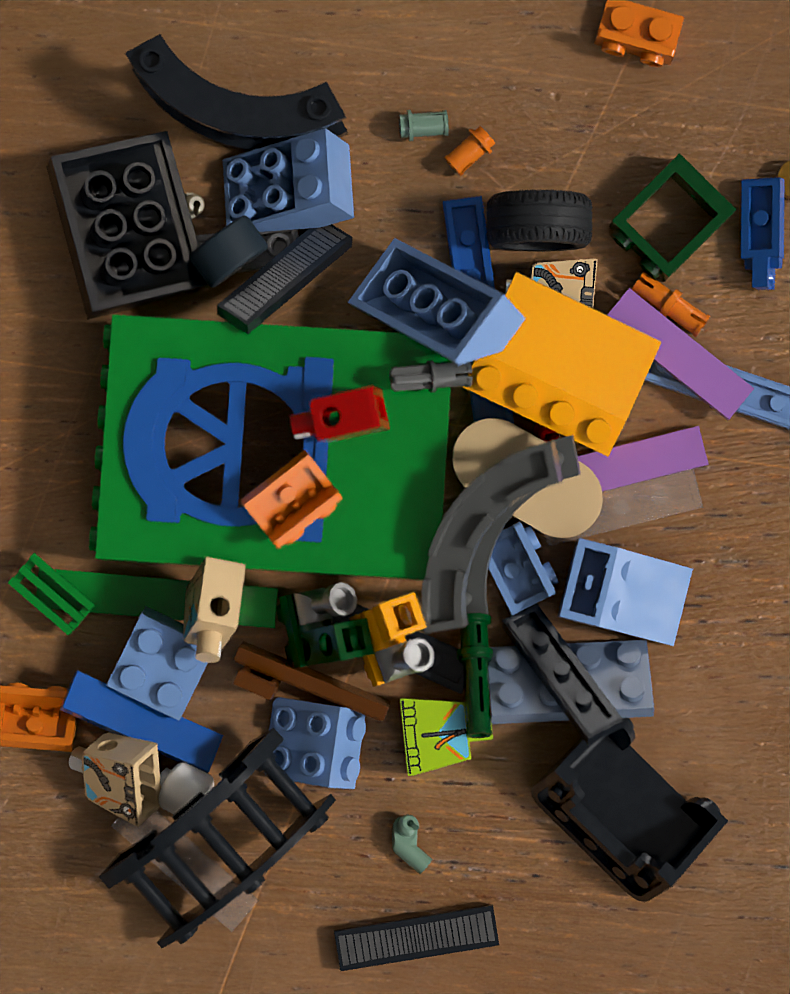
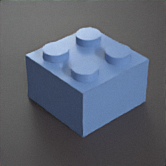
[106,606,208,721]

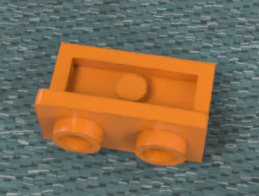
[240,450,342,548]
[0,683,77,752]

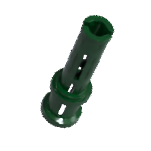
[457,613,493,738]

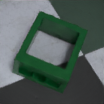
[609,153,737,282]

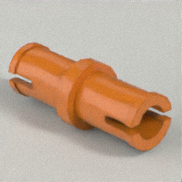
[631,271,710,338]

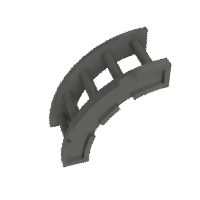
[422,435,581,633]

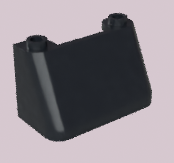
[531,718,728,902]

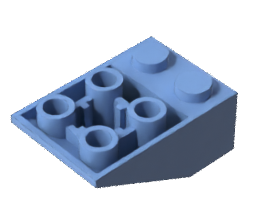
[223,128,354,232]
[557,538,693,646]

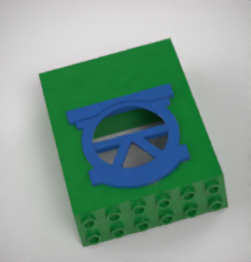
[89,314,452,581]

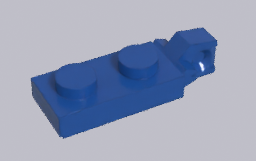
[741,177,785,290]

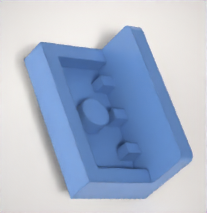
[488,521,559,615]

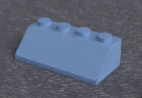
[348,238,526,365]

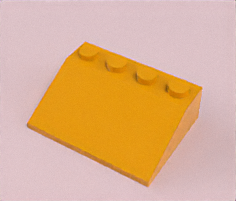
[462,272,661,457]

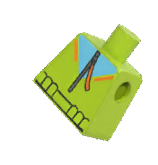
[400,698,493,776]

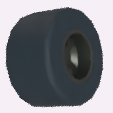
[189,216,268,287]

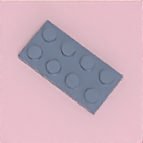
[488,640,654,724]

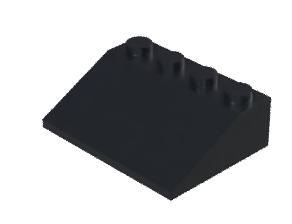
[46,131,208,320]

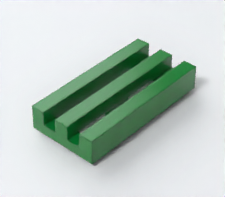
[8,553,96,636]

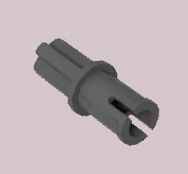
[389,360,473,393]

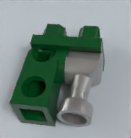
[276,583,374,668]

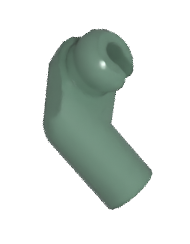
[392,814,433,874]

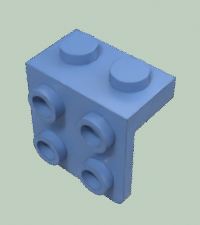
[265,697,366,789]

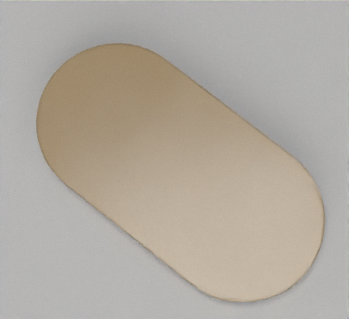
[452,418,603,538]

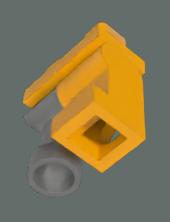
[349,592,434,687]

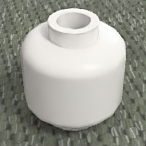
[158,762,214,814]

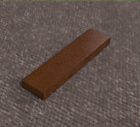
[234,641,391,721]

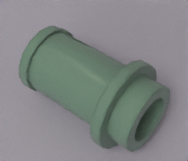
[399,110,449,141]

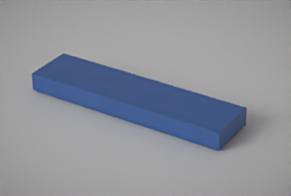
[59,671,223,773]

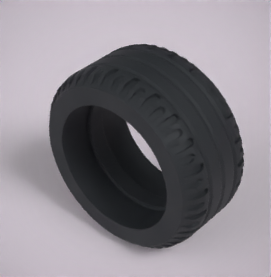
[486,190,592,251]

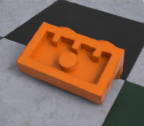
[594,0,684,68]

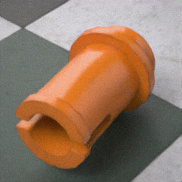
[444,126,496,176]

